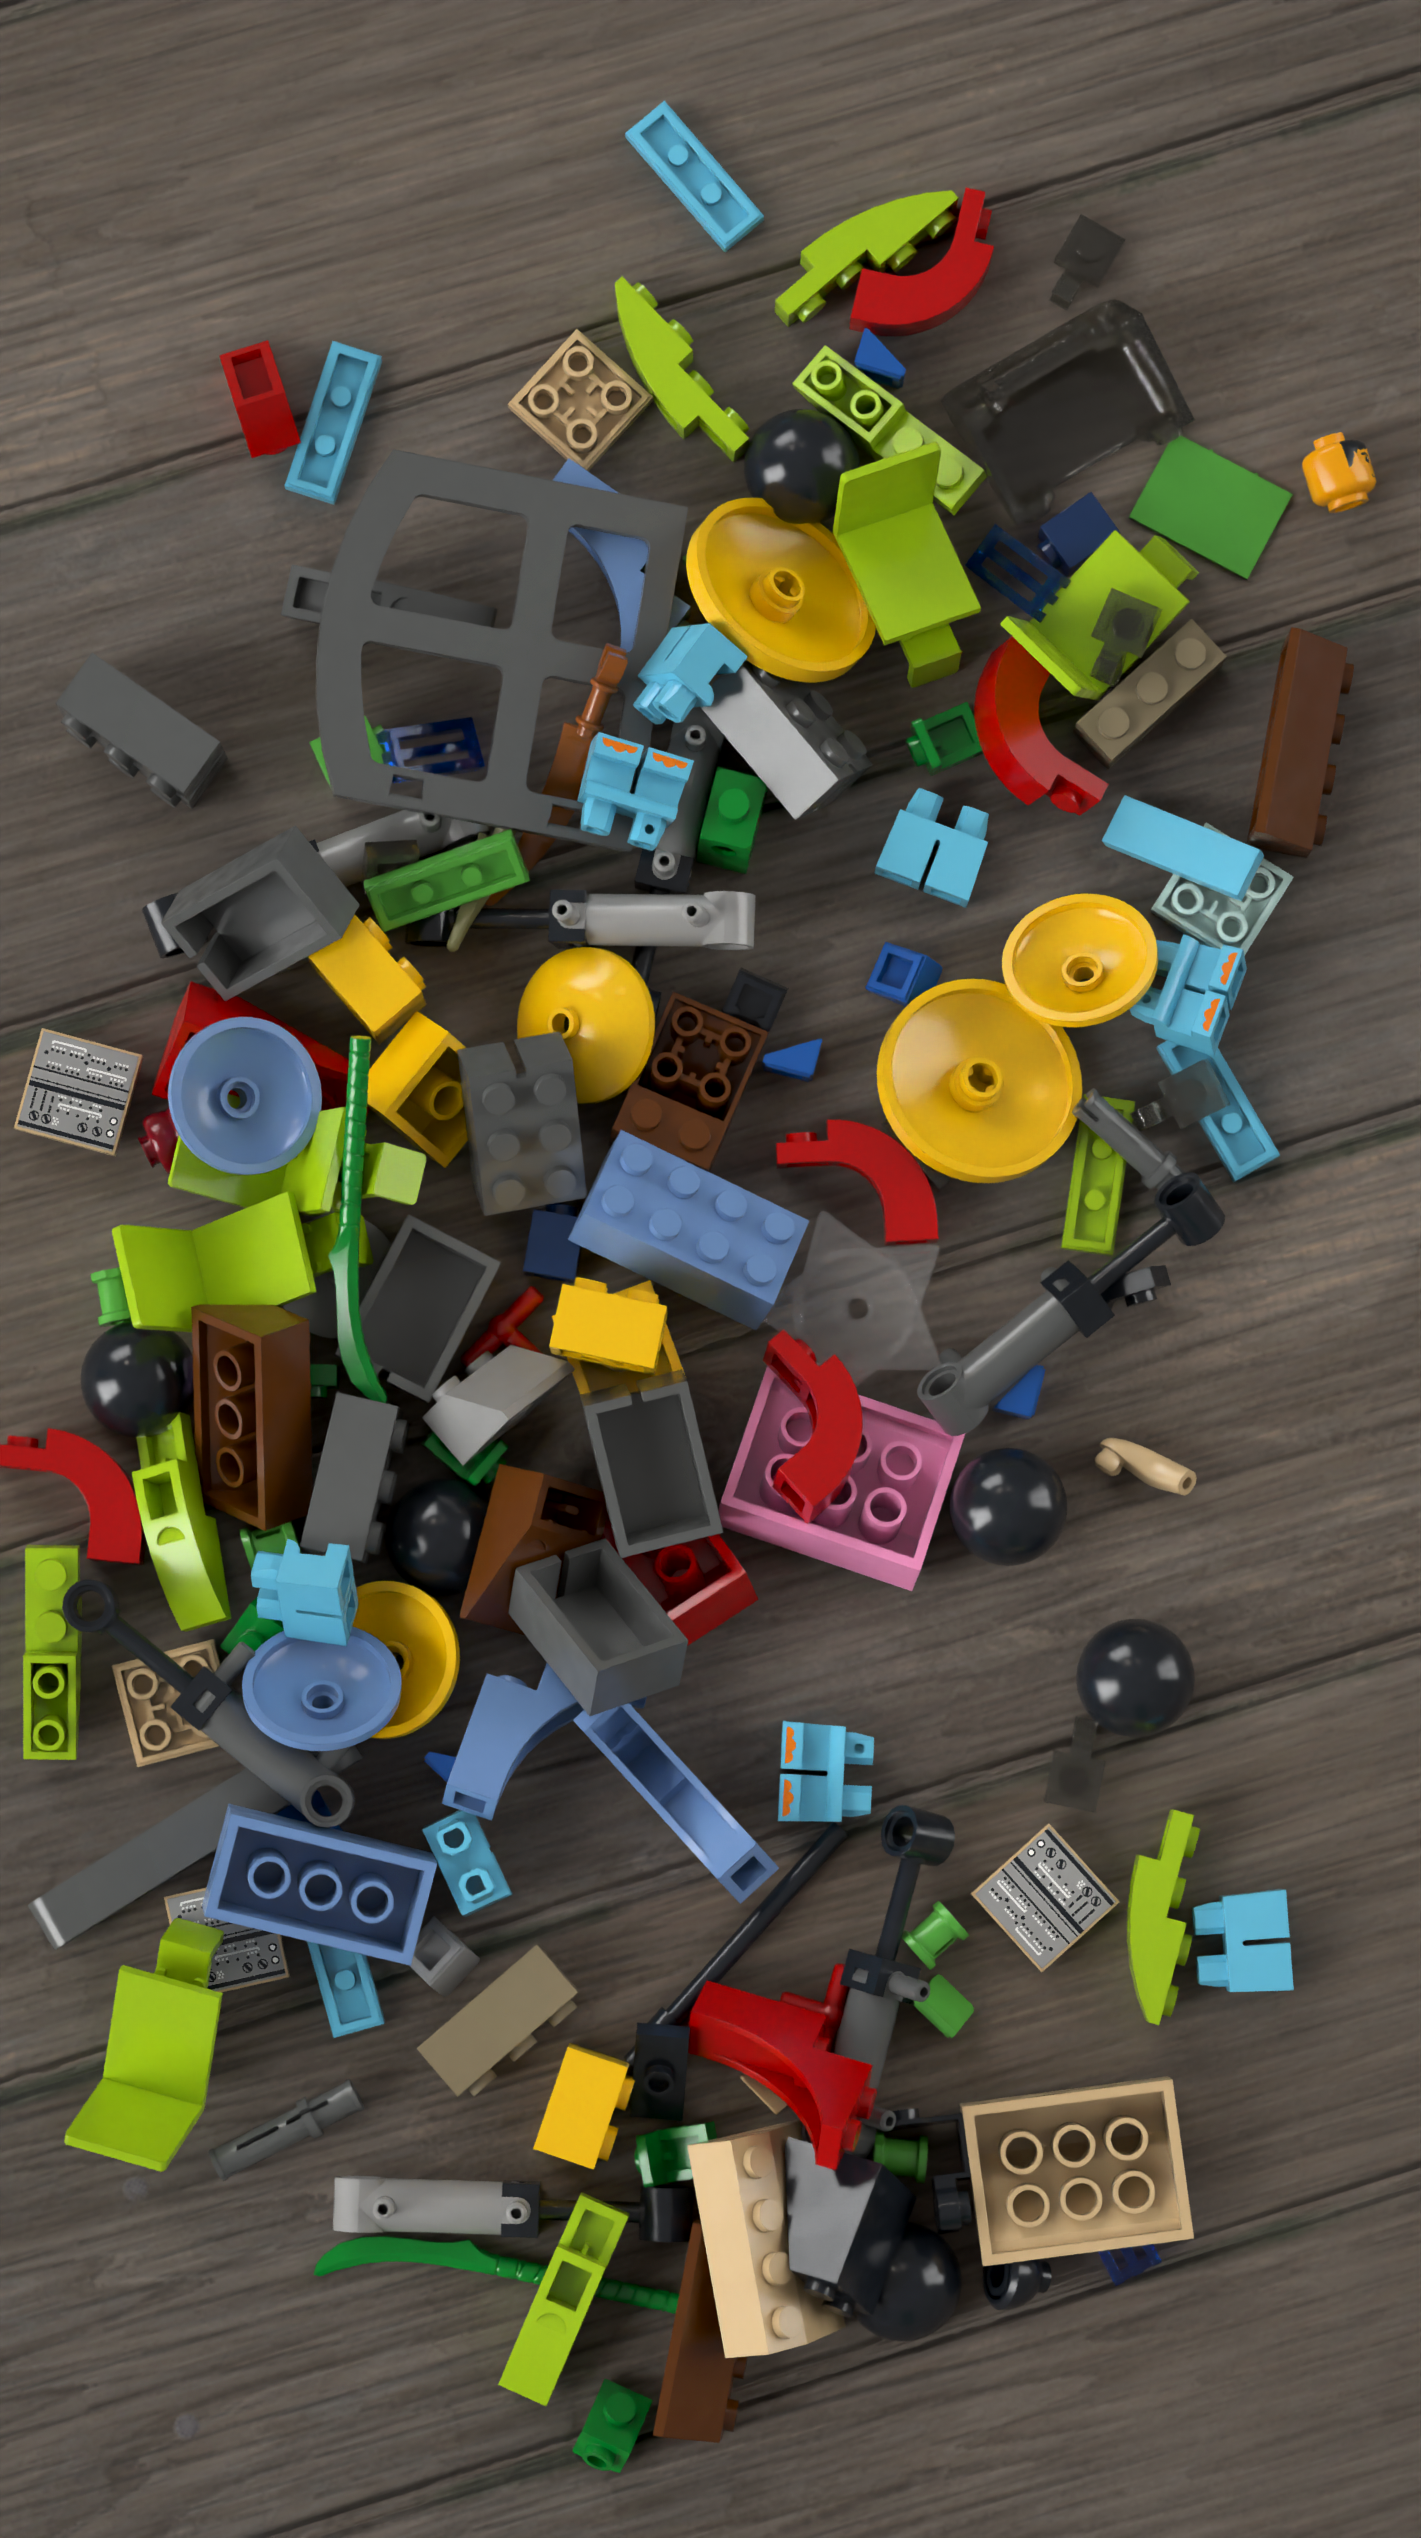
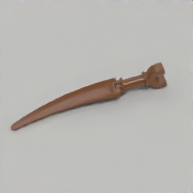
[485,643,628,906]

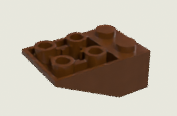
[608,992,769,1172]
[459,1464,608,1636]

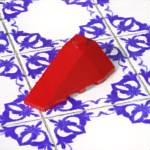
[151,981,370,1115]

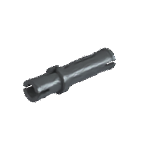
[1072,1088,1185,1190]
[208,2079,365,2181]

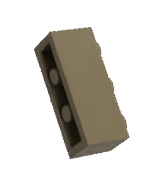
[1073,619,1227,770]
[416,1943,579,2097]

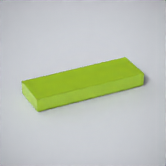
[1061,1094,1135,1257]

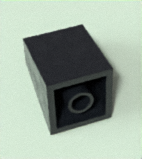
[785,2137,917,2317]

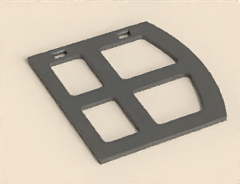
[316,449,688,852]

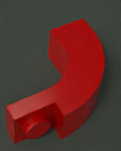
[849,188,994,337]
[974,636,1109,816]
[776,1119,939,1246]
[763,1329,863,1524]
[0,1428,146,1566]

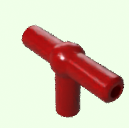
[461,1286,544,1367]
[779,1963,850,2053]

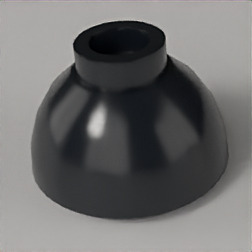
[983,2259,1052,2310]

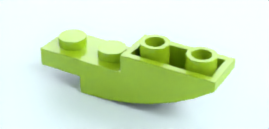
[775,190,959,327]
[615,276,749,463]
[792,345,987,516]
[132,1412,231,1632]
[23,1545,82,1760]
[1127,1809,1200,2025]
[498,2192,630,2406]

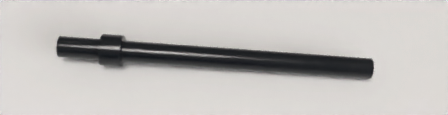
[624,1822,849,2067]

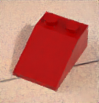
[602,1515,759,1646]

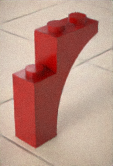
[688,1981,877,2170]

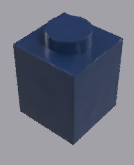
[1036,492,1121,578]
[523,1203,582,1284]

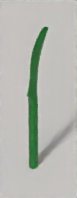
[328,1036,387,1403]
[313,2236,679,2314]

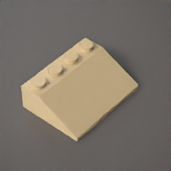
[960,2076,1194,2266]
[687,2119,846,2358]

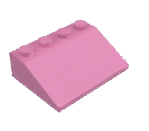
[718,1366,965,1591]

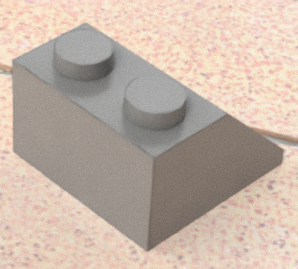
[422,1345,575,1466]

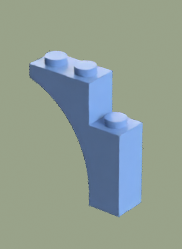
[553,458,692,652]
[442,1663,647,1821]
[573,1703,779,1904]

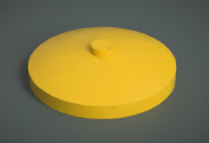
[686,498,876,683]
[877,979,1082,1183]

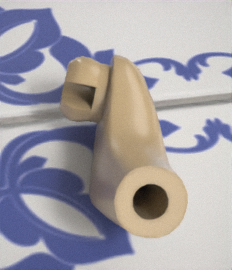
[1095,1438,1196,1496]

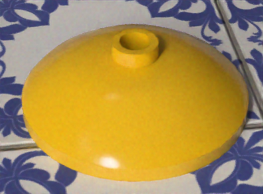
[1002,894,1158,1027]
[517,947,655,1104]
[353,1581,460,1739]

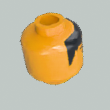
[1302,432,1376,513]

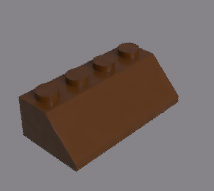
[1247,627,1354,858]
[191,1304,313,1531]
[653,2217,748,2443]

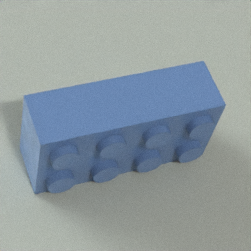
[568,1130,809,1330]
[202,1804,437,1966]

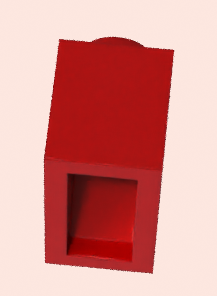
[219,340,301,458]

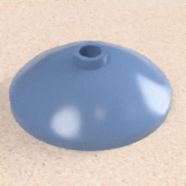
[168,1017,322,1175]
[242,1626,402,1751]

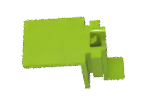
[833,441,981,688]
[1000,530,1199,701]
[168,1094,426,1217]
[112,1191,374,1332]
[64,1918,224,2172]

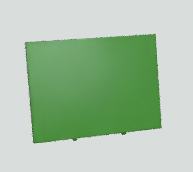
[1129,432,1293,580]

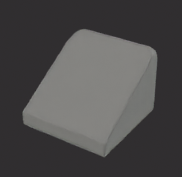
[410,1916,480,1997]

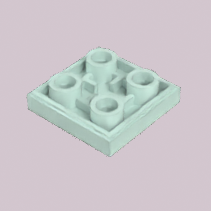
[1150,823,1294,956]

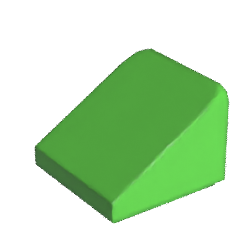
[912,1974,974,2038]

